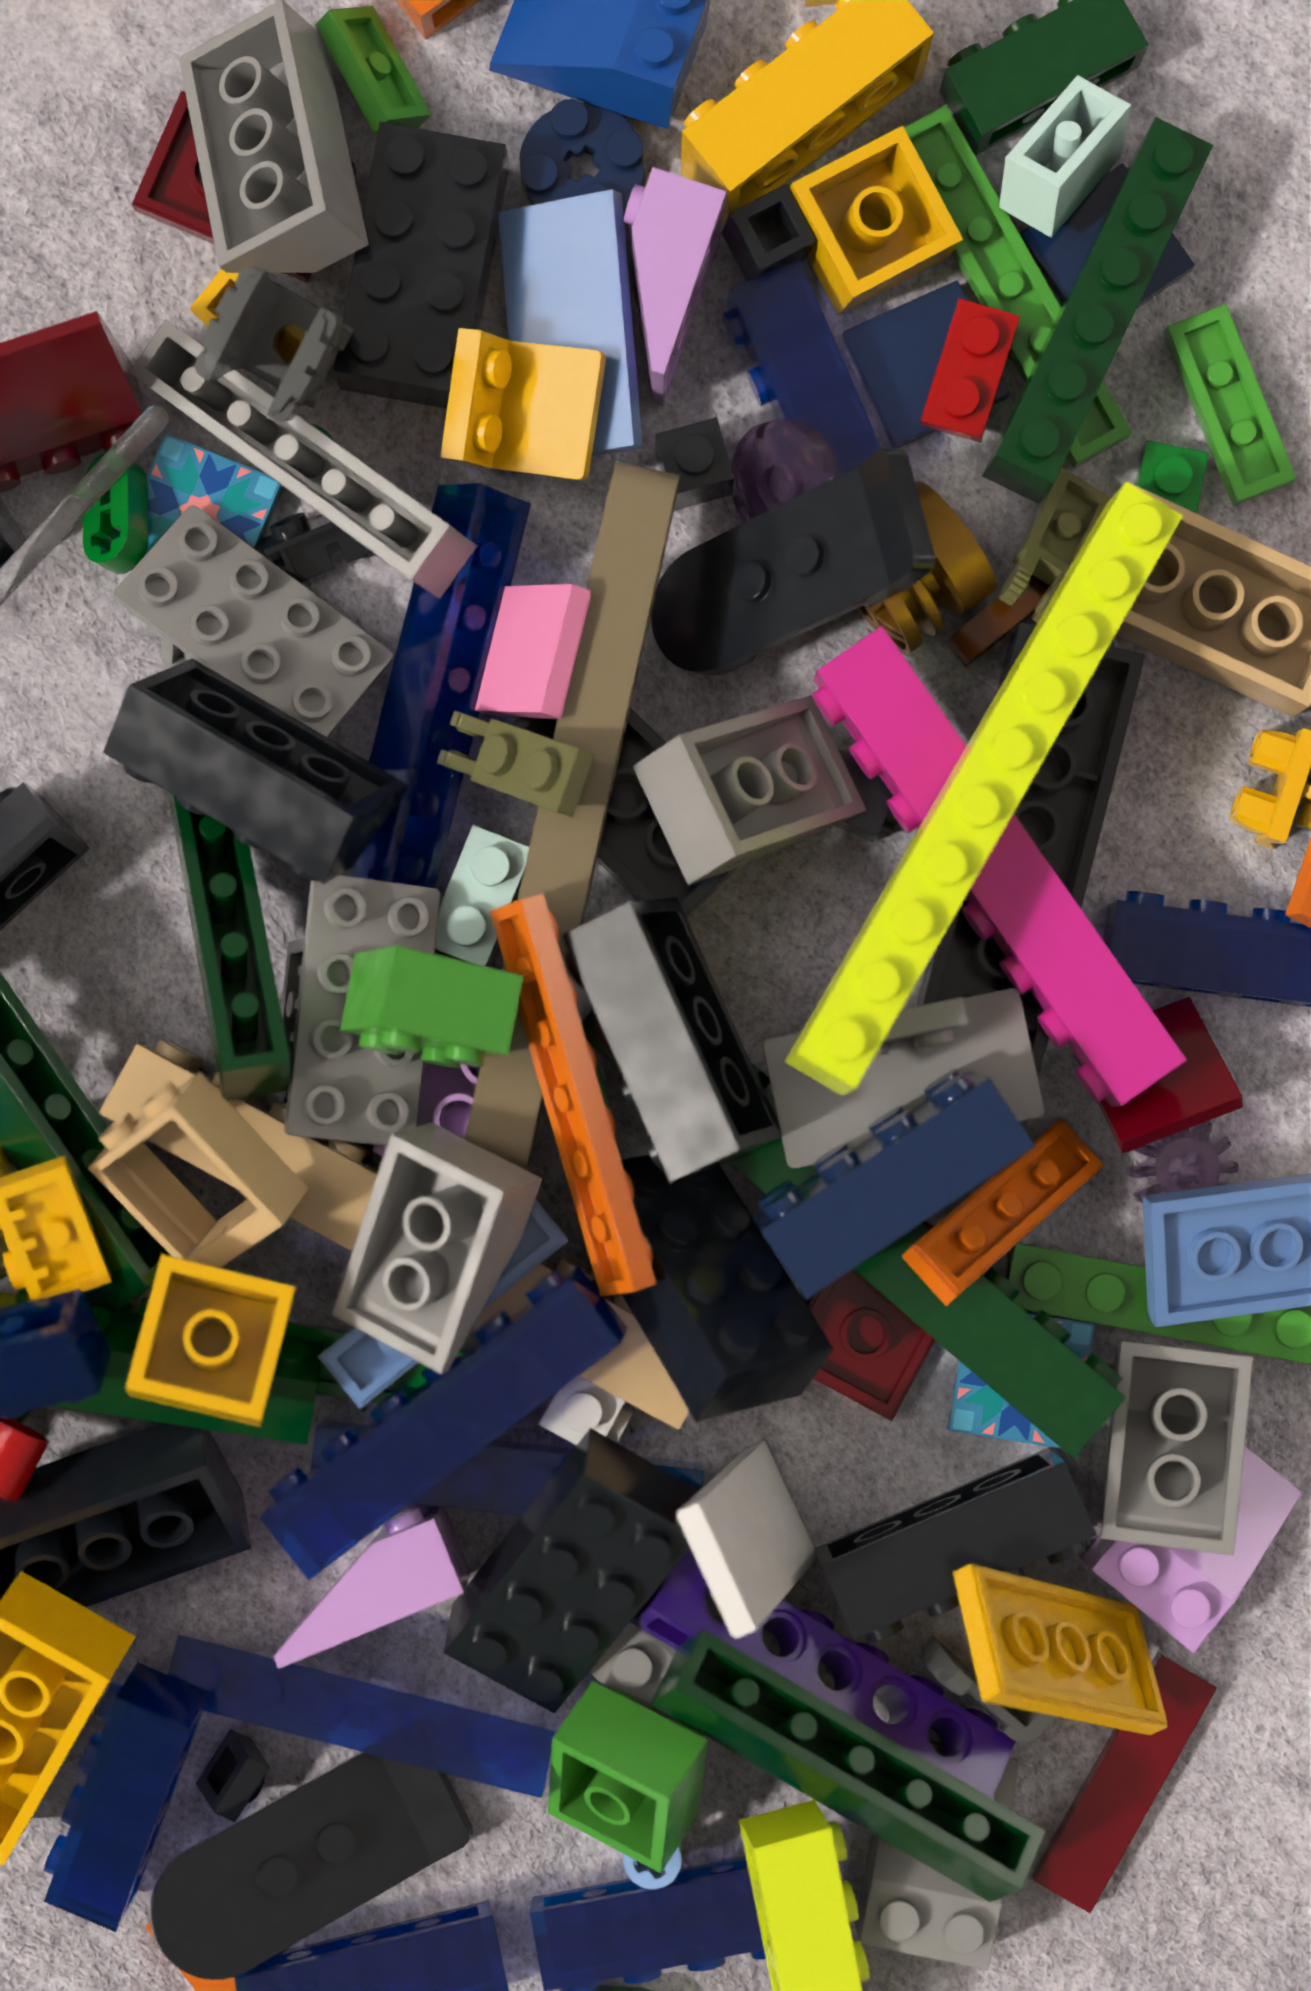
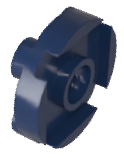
[520,99,645,215]

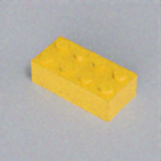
[681,0,934,225]
[0,1571,136,1866]

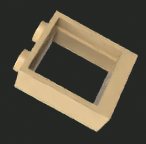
[88,1072,309,1268]

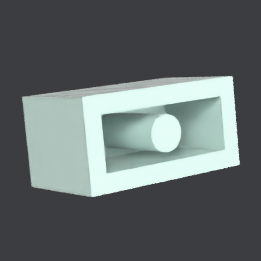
[999,75,1131,238]
[435,825,529,968]

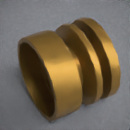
[857,481,998,655]

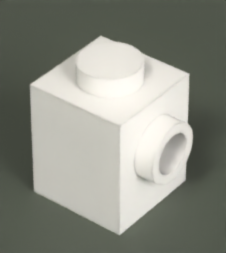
[539,1370,632,1445]

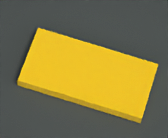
[953,1564,1168,1735]

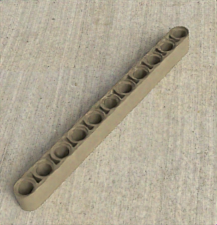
[465,461,681,1170]

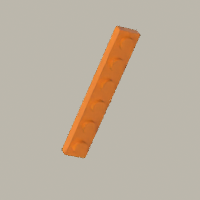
[490,893,656,1296]

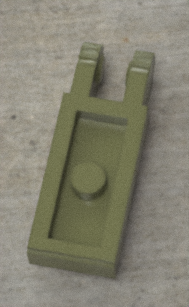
[999,467,1111,623]
[437,711,595,818]

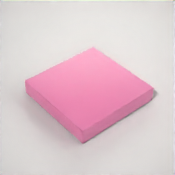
[475,584,591,719]

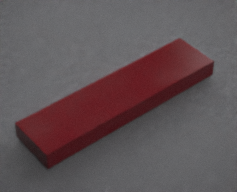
[1031,1652,1217,1914]

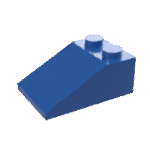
[489,0,710,129]

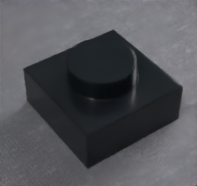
[196,1729,270,1822]

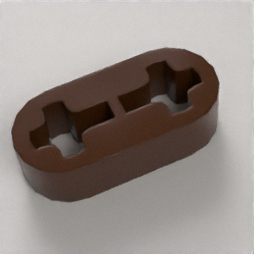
[946,575,1050,667]

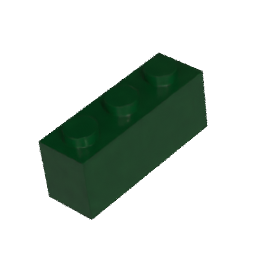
[939,0,1149,156]

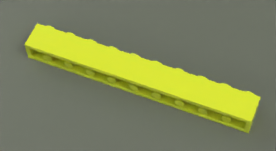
[785,481,1183,1096]

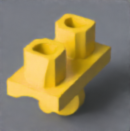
[1228,728,1311,849]

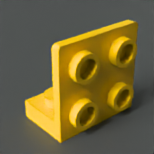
[440,328,606,481]
[0,1146,111,1309]

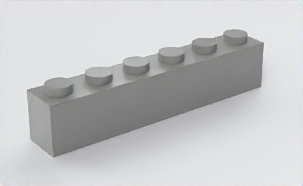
[129,319,477,599]

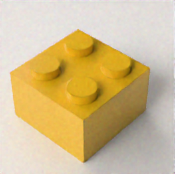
[789,125,963,316]
[126,1254,295,1427]

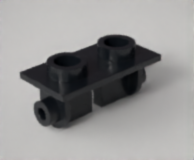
[262,512,372,583]

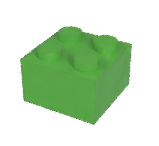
[340,946,523,1068]
[548,1681,708,1873]

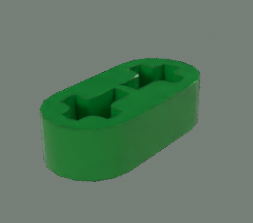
[82,452,149,574]

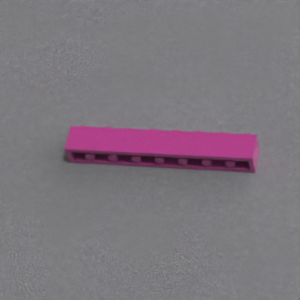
[812,626,1187,1107]

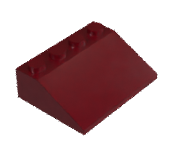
[0,311,155,493]

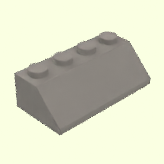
[179,0,369,273]

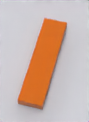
[901,1118,1105,1306]

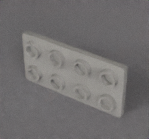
[114,505,393,738]
[281,875,440,1146]
[762,988,1045,1168]

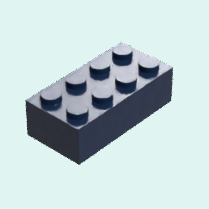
[752,1069,1035,1299]

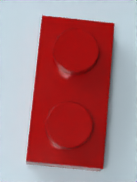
[920,298,1020,443]

